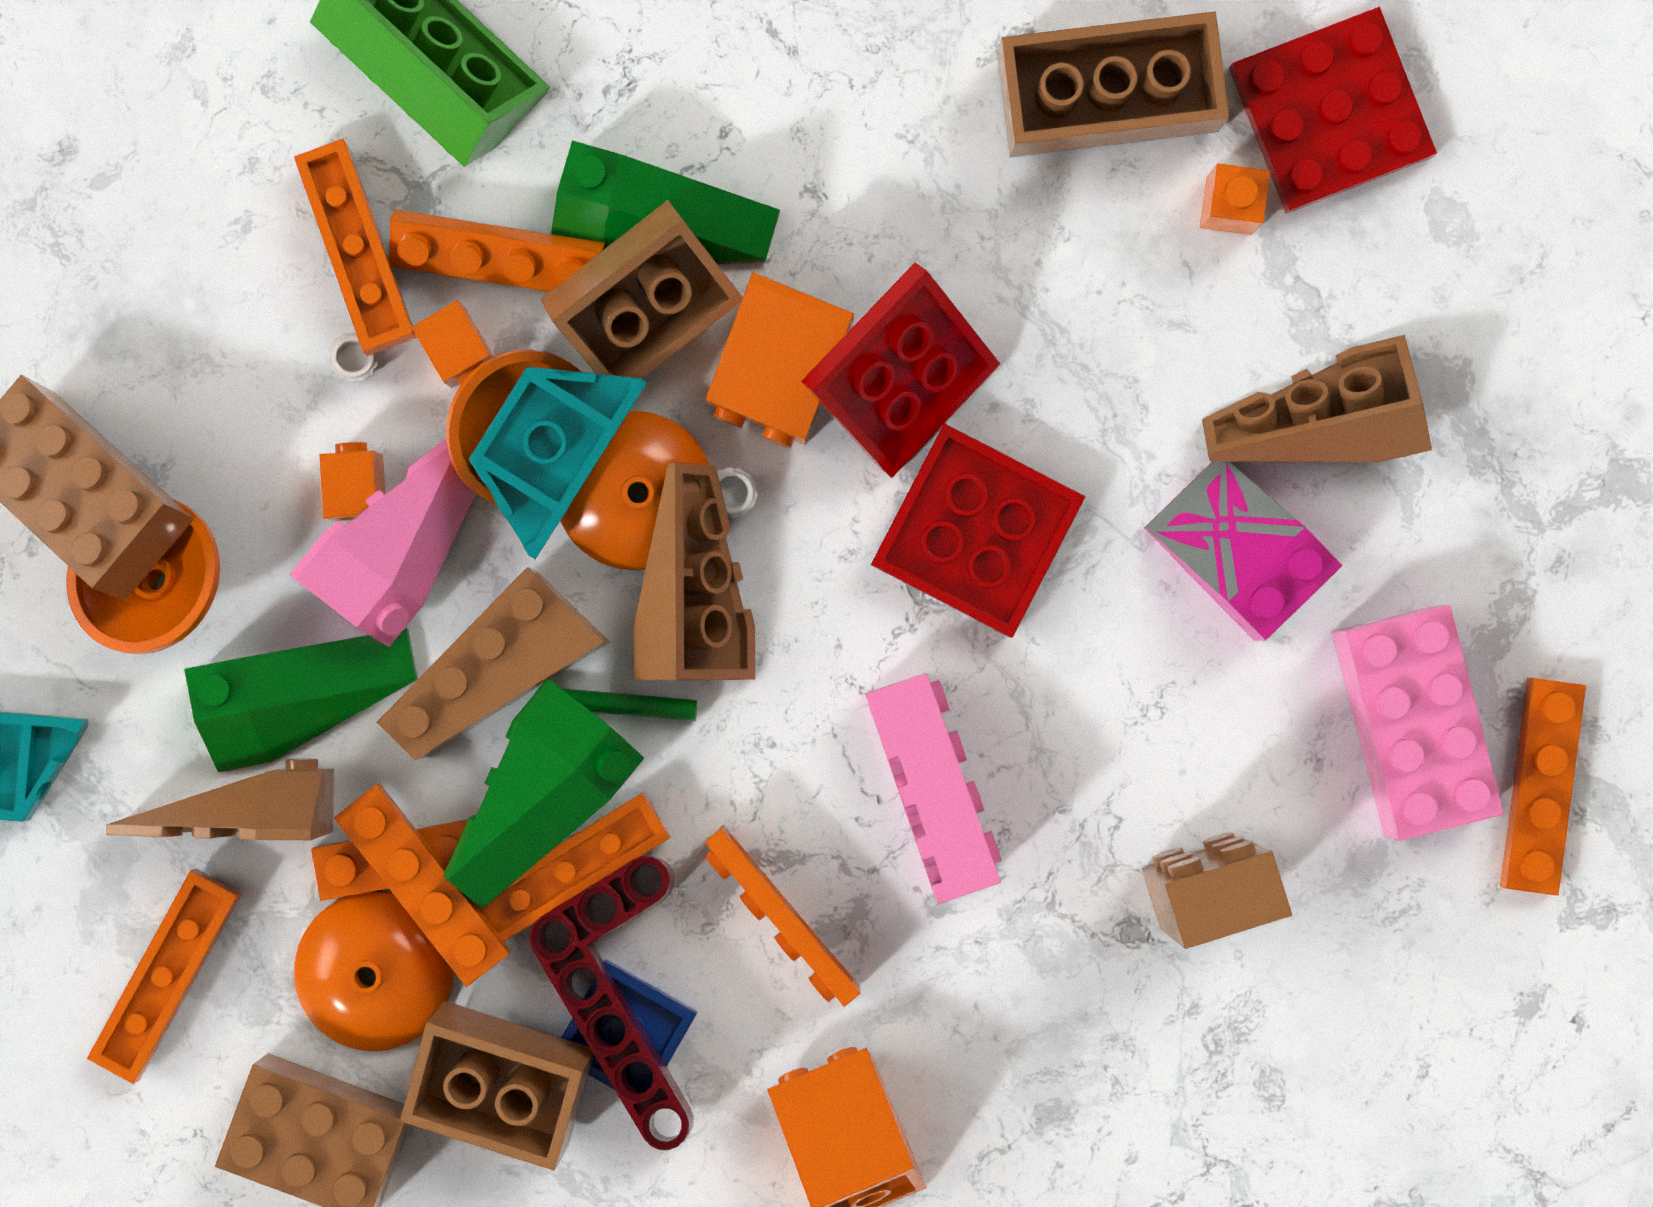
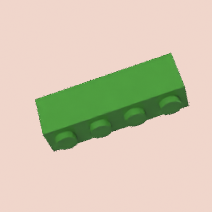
[310,0,550,167]

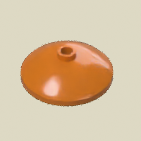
[446,349,581,505]
[560,411,709,570]
[66,499,220,654]
[294,891,455,1051]

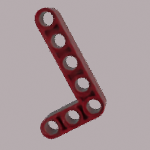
[529,856,694,1150]

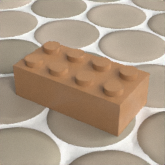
[997,11,1229,157]
[0,374,194,601]

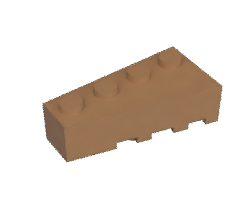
[376,567,610,760]

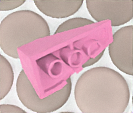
[290,439,476,647]

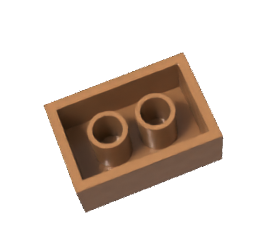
[541,200,743,379]
[1142,832,1293,949]
[400,1001,594,1171]
[214,1053,410,1207]

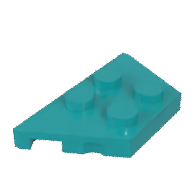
[469,366,647,560]
[0,711,89,822]

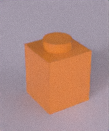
[1200,163,1270,235]
[411,300,494,388]
[319,442,385,521]

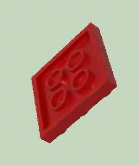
[1229,6,1437,214]
[801,262,1000,478]
[870,423,1086,638]

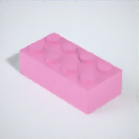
[1332,605,1504,841]

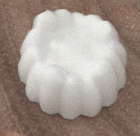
[327,332,379,383]
[717,467,758,518]

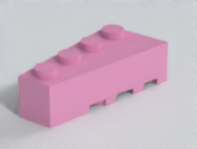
[865,673,1002,904]

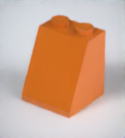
[705,272,854,449]
[767,1047,927,1207]

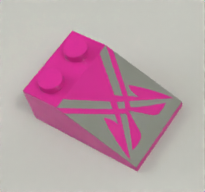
[1144,462,1343,641]

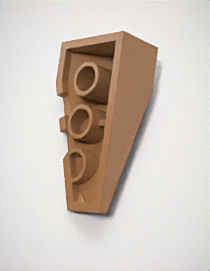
[1202,335,1432,463]
[633,463,755,680]
[106,758,334,840]

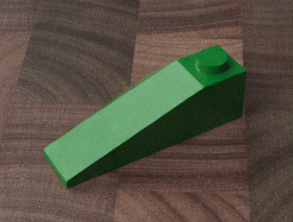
[551,140,780,264]
[184,628,418,772]
[443,678,644,909]

